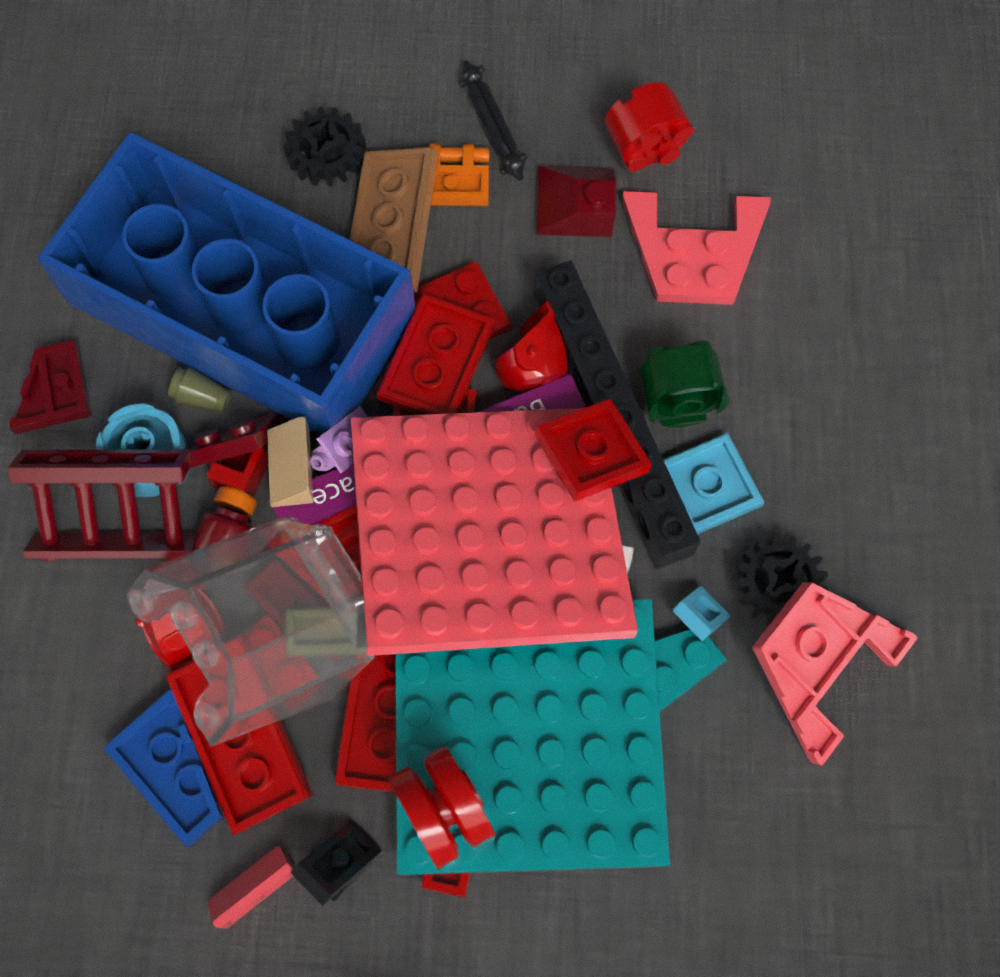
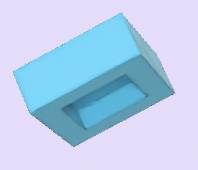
[672,586,731,641]

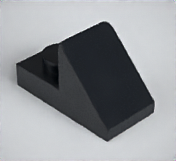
[291,820,382,906]

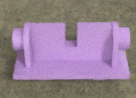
[310,407,367,474]

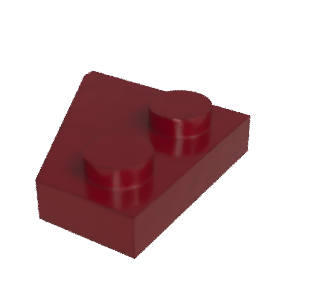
[9,340,91,435]
[189,411,288,468]

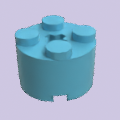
[96,404,190,497]

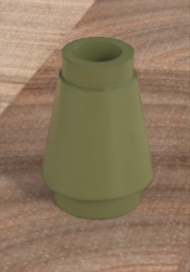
[168,367,232,413]

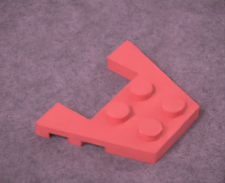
[622,191,771,305]
[752,582,918,766]

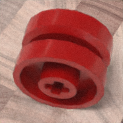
[388,745,495,870]

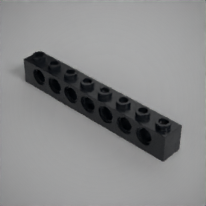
[533,260,701,570]

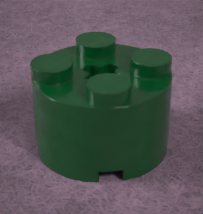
[639,340,729,428]

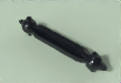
[458,60,528,181]

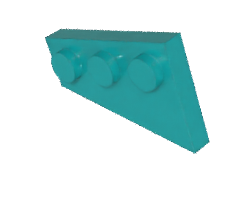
[655,629,727,712]

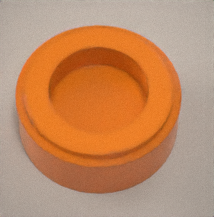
[213,486,257,517]

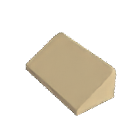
[267,416,313,507]

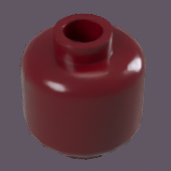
[193,506,255,570]

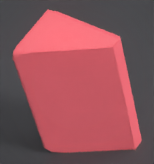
[207,846,295,928]

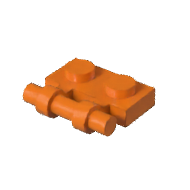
[415,143,489,206]

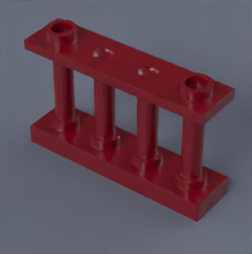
[8,449,197,562]

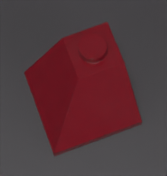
[537,165,616,237]

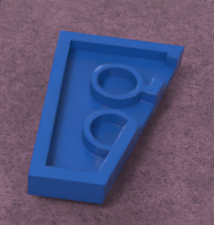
[103,689,224,848]

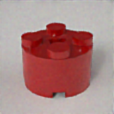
[604,82,694,172]

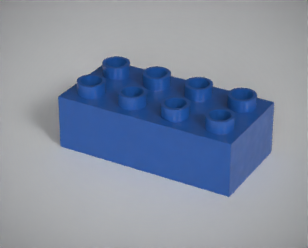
[37,132,416,435]

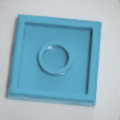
[663,432,764,534]

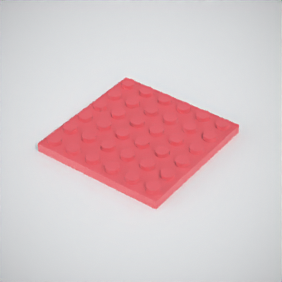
[351,408,638,656]

